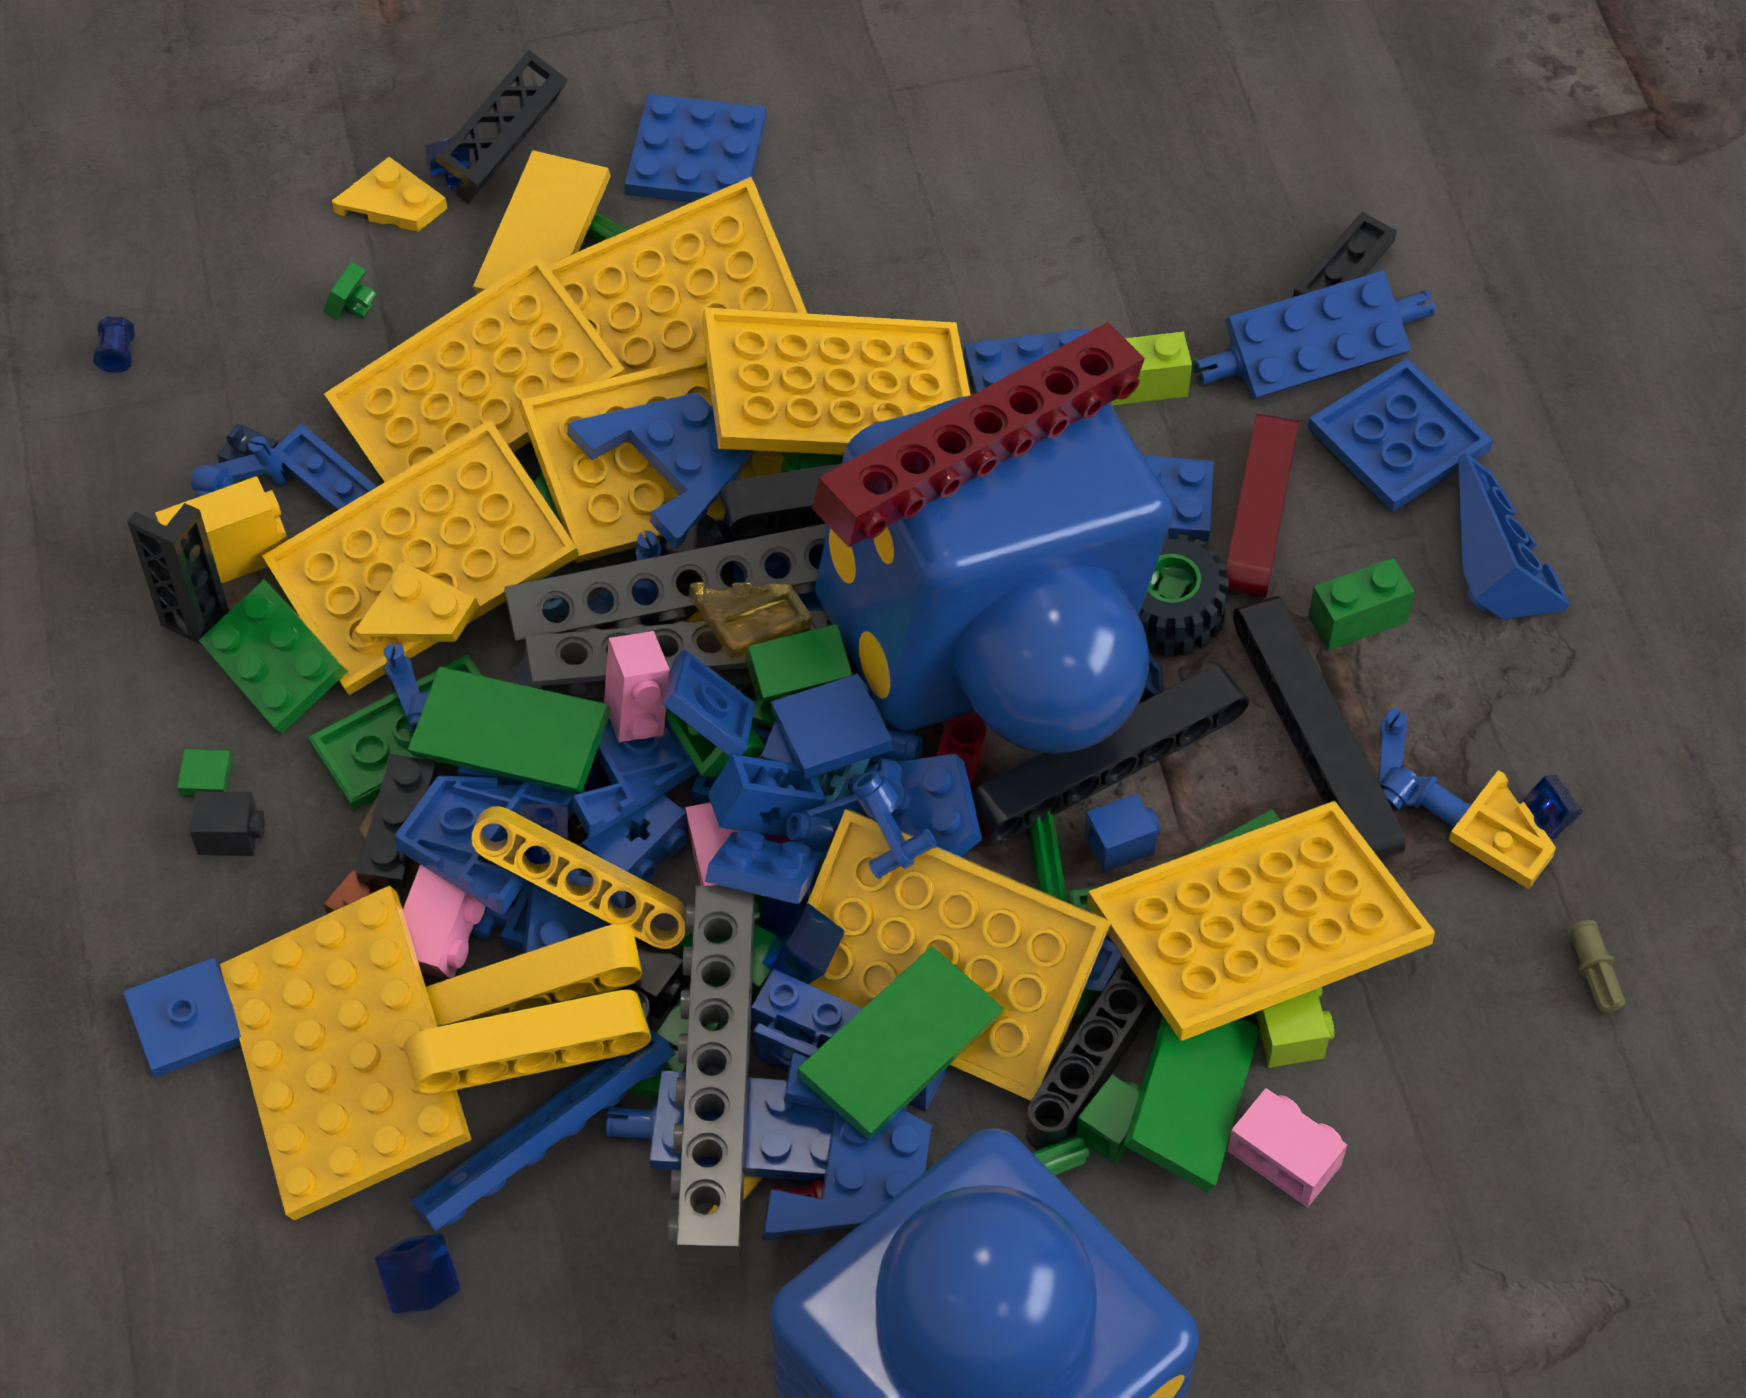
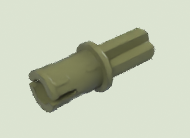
[1568,920,1625,1014]

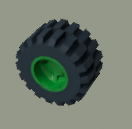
[1139,533,1228,657]

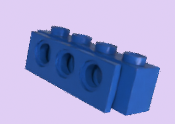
[751,969,947,1111]

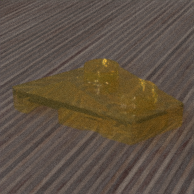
[689,582,812,659]

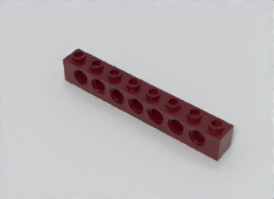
[812,322,1145,547]

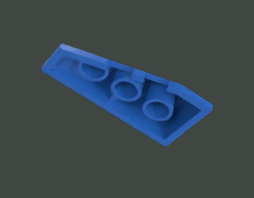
[1458,453,1571,619]

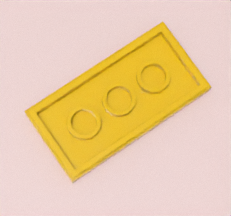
[473,150,611,294]

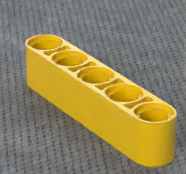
[471,806,686,949]
[426,924,642,1026]
[404,990,652,1095]

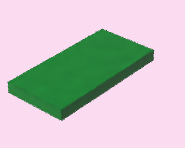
[308,654,483,811]
[408,667,611,794]
[797,946,1004,1140]
[1124,1016,1260,1192]

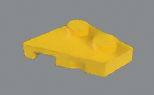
[332,157,448,232]
[355,561,480,642]
[1449,770,1556,889]

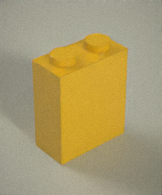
[155,476,288,584]

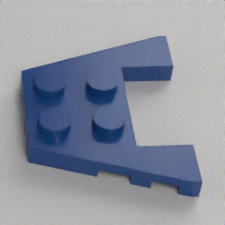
[567,392,753,549]
[573,717,699,838]
[863,754,982,857]
[394,776,585,915]
[761,1053,932,1240]

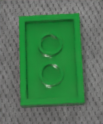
[199,579,348,734]

